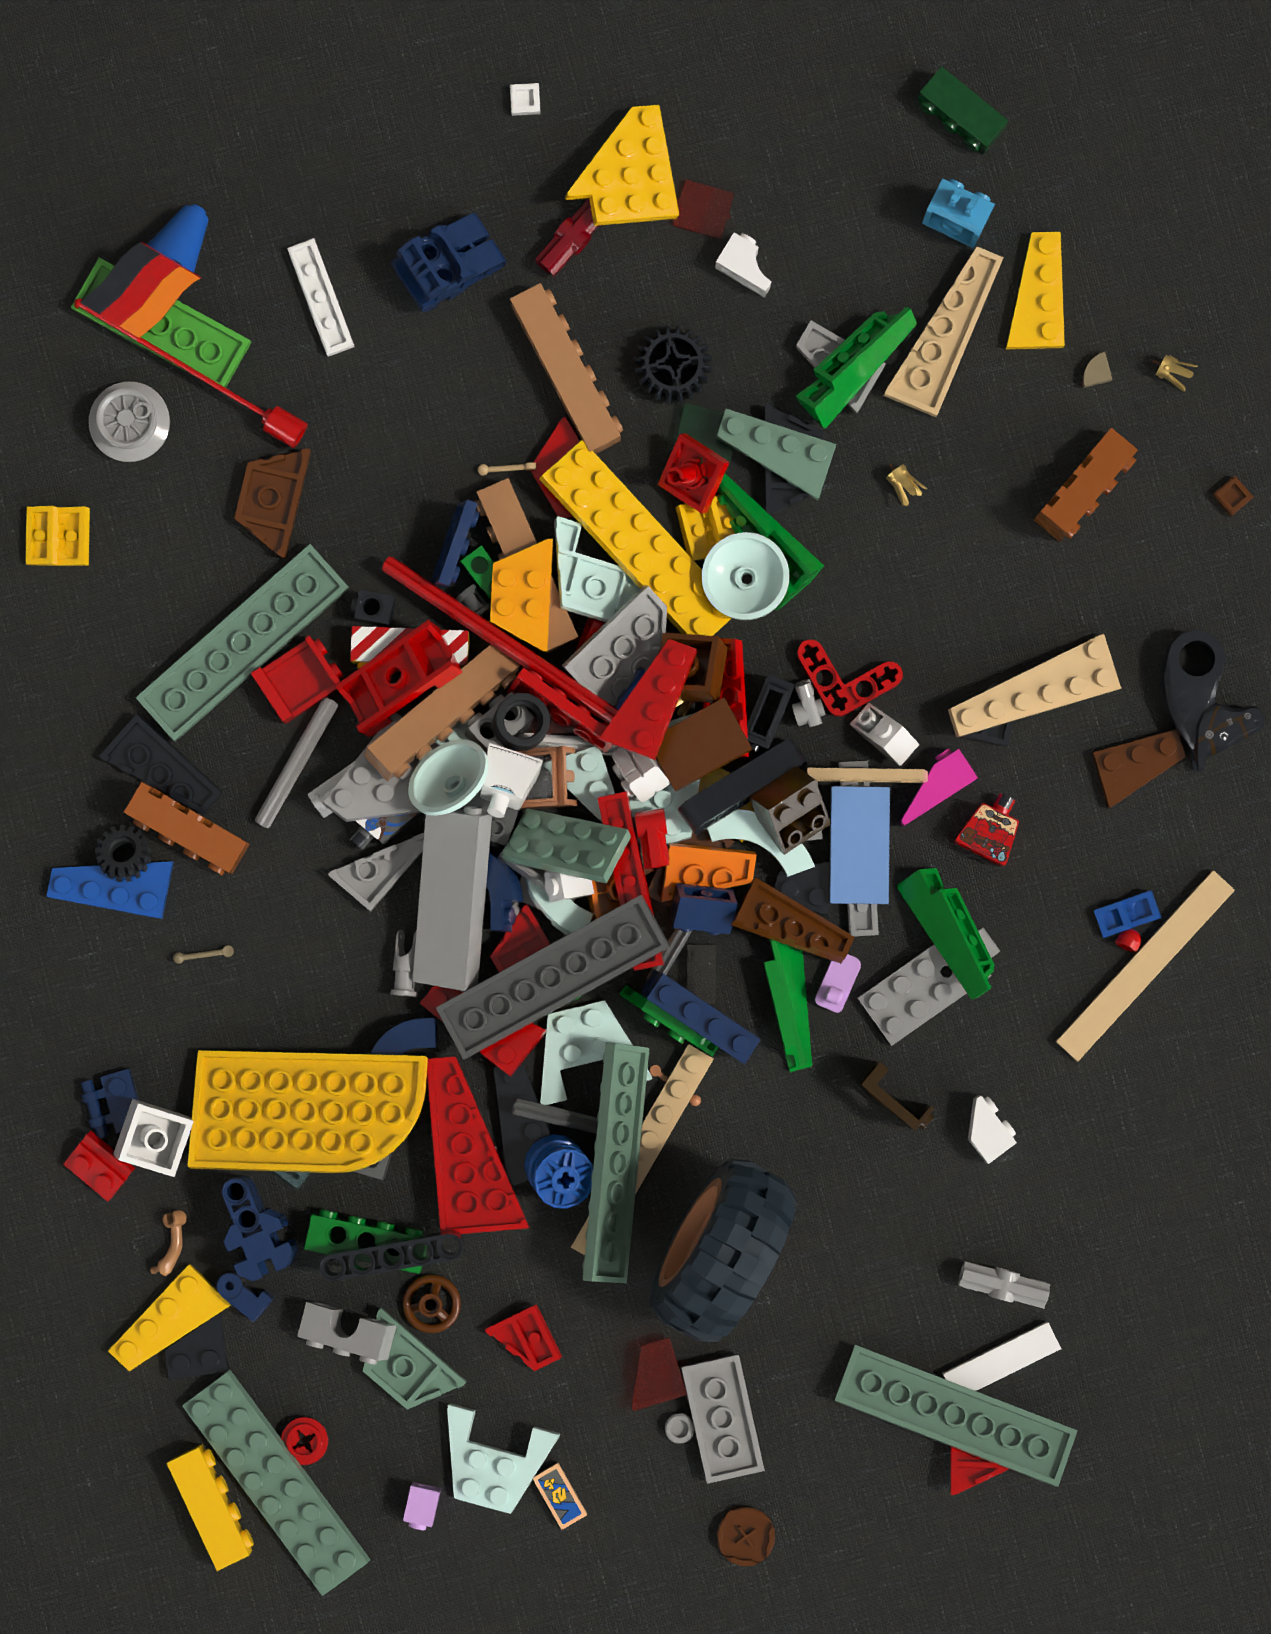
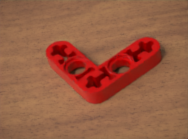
[797,640,903,717]

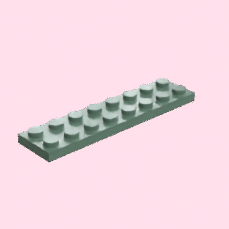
[136,544,349,742]
[583,1042,649,1283]
[834,1345,1078,1487]
[182,1370,371,1596]

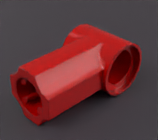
[635,808,670,869]

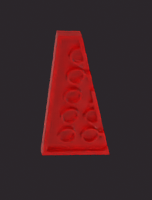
[427,1056,529,1234]

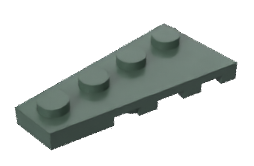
[717,409,837,501]

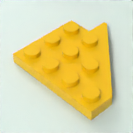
[565,105,679,226]

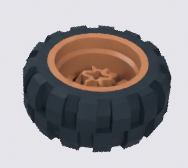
[649,1159,796,1342]

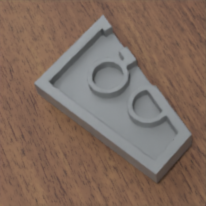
[796,321,886,415]

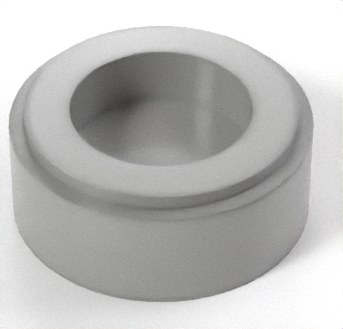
[665,1413,694,1443]

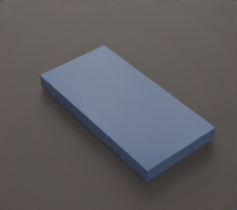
[829,786,890,904]

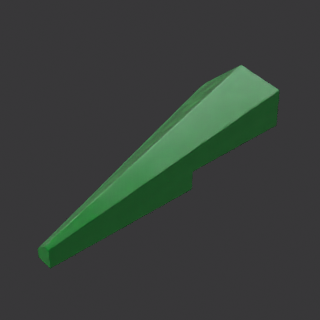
[707,474,824,611]

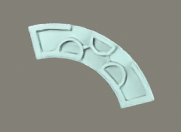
[707,809,815,877]
[525,878,593,935]

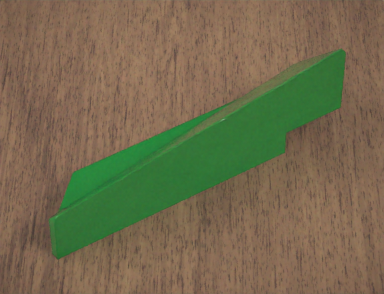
[796,307,916,428]
[897,868,995,999]
[763,939,812,1072]

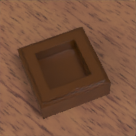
[1212,476,1254,517]

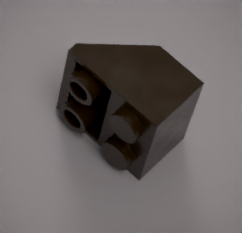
[750,766,831,855]

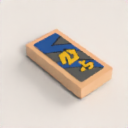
[533,1462,587,1530]

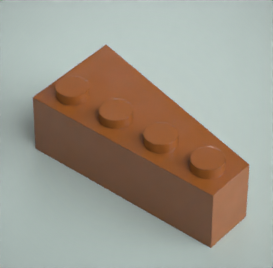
[1034,428,1138,542]
[124,782,250,876]

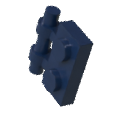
[81,1069,139,1138]

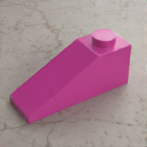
[899,748,978,827]

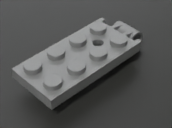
[858,927,1000,1046]

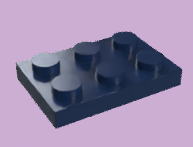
[430,499,479,589]

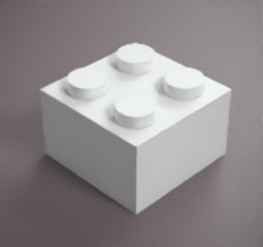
[113,1099,193,1177]

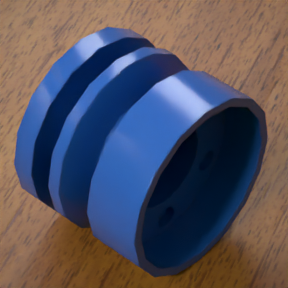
[524,1134,593,1209]

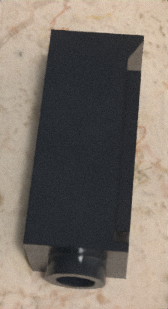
[747,674,795,754]

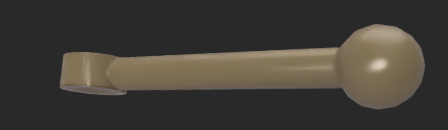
[173,945,234,964]

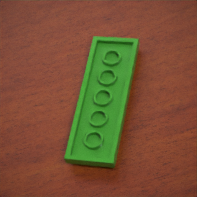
[71,258,252,388]

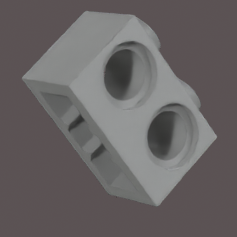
[465,692,534,754]

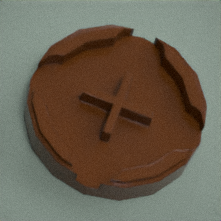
[717,1506,775,1566]

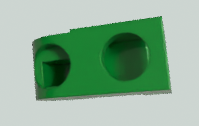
[460,545,494,601]

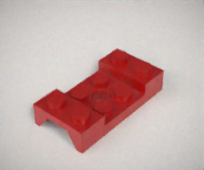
[335,620,463,738]

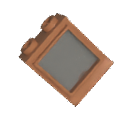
[513,746,577,810]

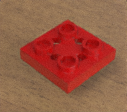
[658,433,730,514]

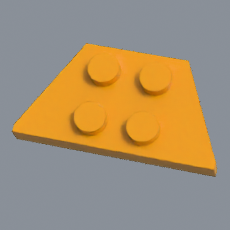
[490,539,553,652]

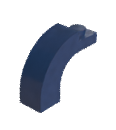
[486,850,523,932]
[370,1018,437,1055]

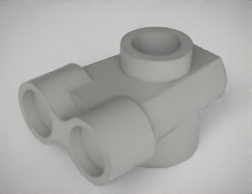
[792,679,826,727]

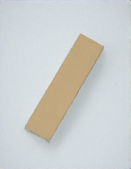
[807,768,928,783]

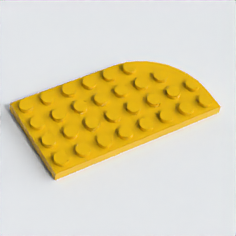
[188,1050,428,1173]

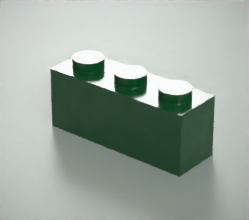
[917,66,1009,154]

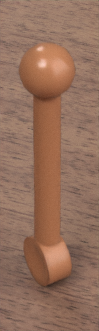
[650,1065,701,1106]

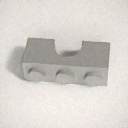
[297,1302,397,1365]

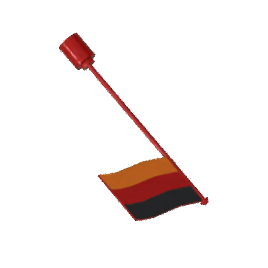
[74,242,308,448]

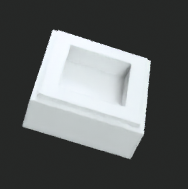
[510,83,540,116]

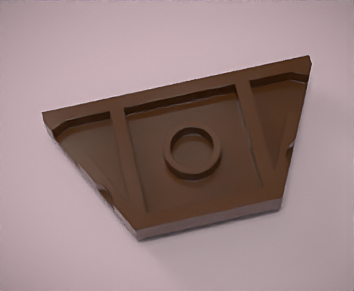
[234,449,311,559]

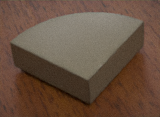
[1082,352,1112,388]

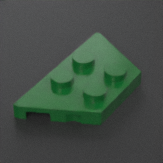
[619,985,719,1057]

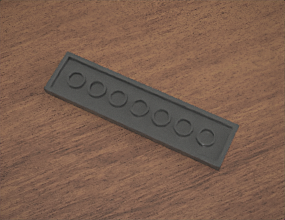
[436,895,670,1060]

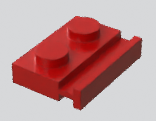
[63,1131,135,1202]

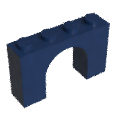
[639,969,761,1064]

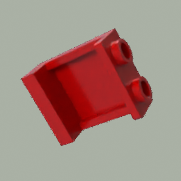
[251,635,344,724]

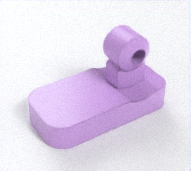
[815,954,861,1013]

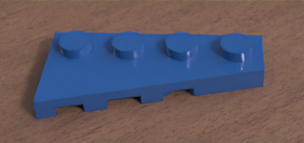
[46,861,174,919]

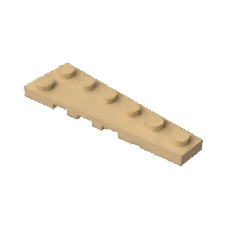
[884,247,1004,417]
[948,634,1121,738]

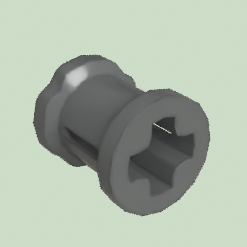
[456,584,491,617]

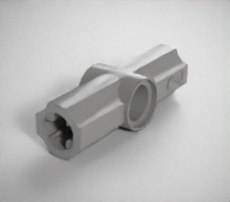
[958,1261,1050,1309]

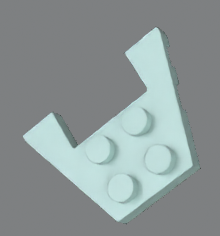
[554,516,640,622]
[540,1001,652,1105]
[447,1404,560,1514]

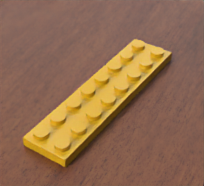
[540,440,732,636]

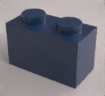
[669,883,738,935]

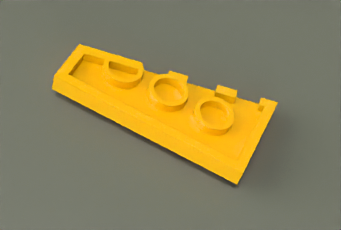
[1006,232,1065,350]
[108,1264,231,1371]

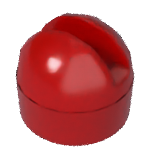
[1115,929,1141,953]

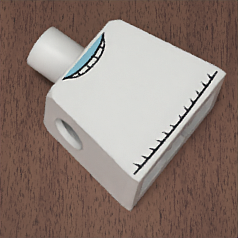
[480,743,543,818]

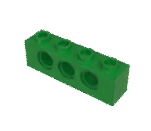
[304,1209,427,1274]

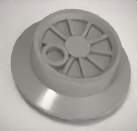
[89,381,170,462]

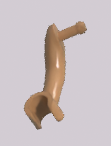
[150,1210,187,1276]

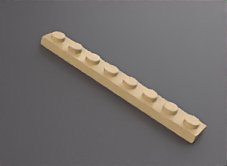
[571,1044,714,1255]

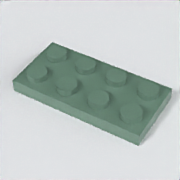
[502,808,631,883]

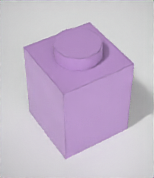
[403,1482,441,1530]

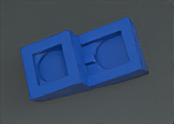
[1094,890,1162,938]

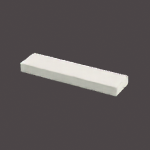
[287,238,355,357]
[942,1321,1061,1391]

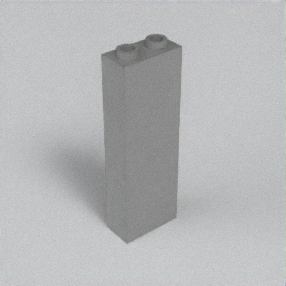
[412,806,492,991]

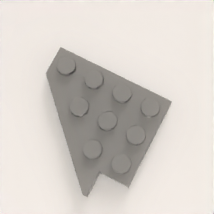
[561,585,667,706]
[323,712,440,822]

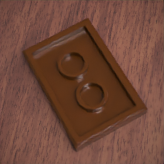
[657,698,753,792]

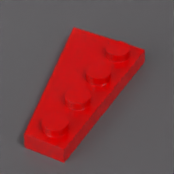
[420,986,547,1076]

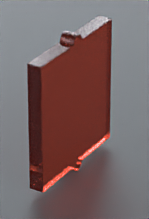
[673,180,734,239]

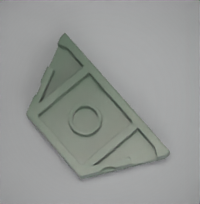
[363,1307,467,1410]

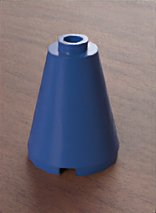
[147,204,209,273]

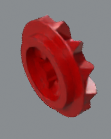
[281,1417,329,1465]

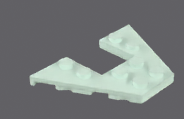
[543,712,700,854]

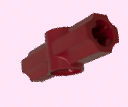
[535,199,600,277]

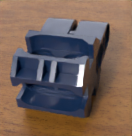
[391,213,507,312]
[222,1175,299,1281]

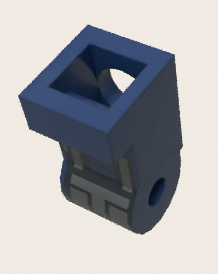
[217,1272,275,1322]

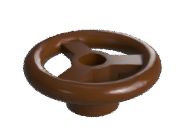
[402,1274,461,1333]

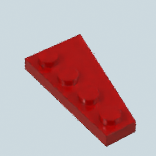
[703,638,749,757]
[599,639,697,760]
[506,667,613,753]

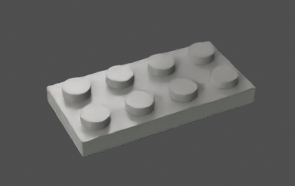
[681,1353,765,1484]

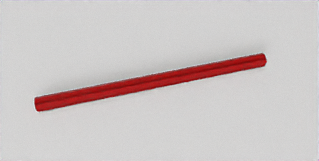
[382,556,619,724]

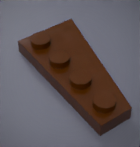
[731,877,855,964]

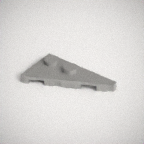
[328,833,424,911]

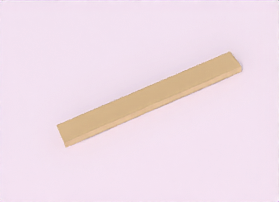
[1055,870,1235,1062]

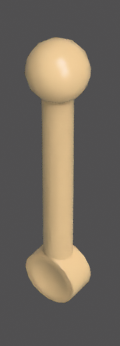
[478,463,536,475]

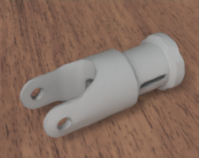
[390,930,417,997]

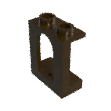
[857,1061,935,1131]

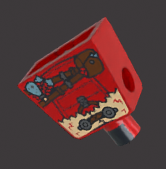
[953,793,1019,867]

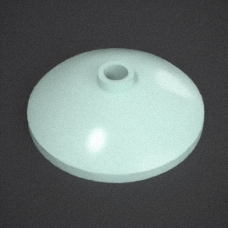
[702,532,789,620]
[408,740,488,816]

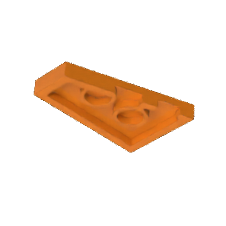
[661,843,756,902]

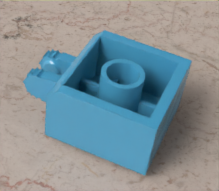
[922,178,995,249]

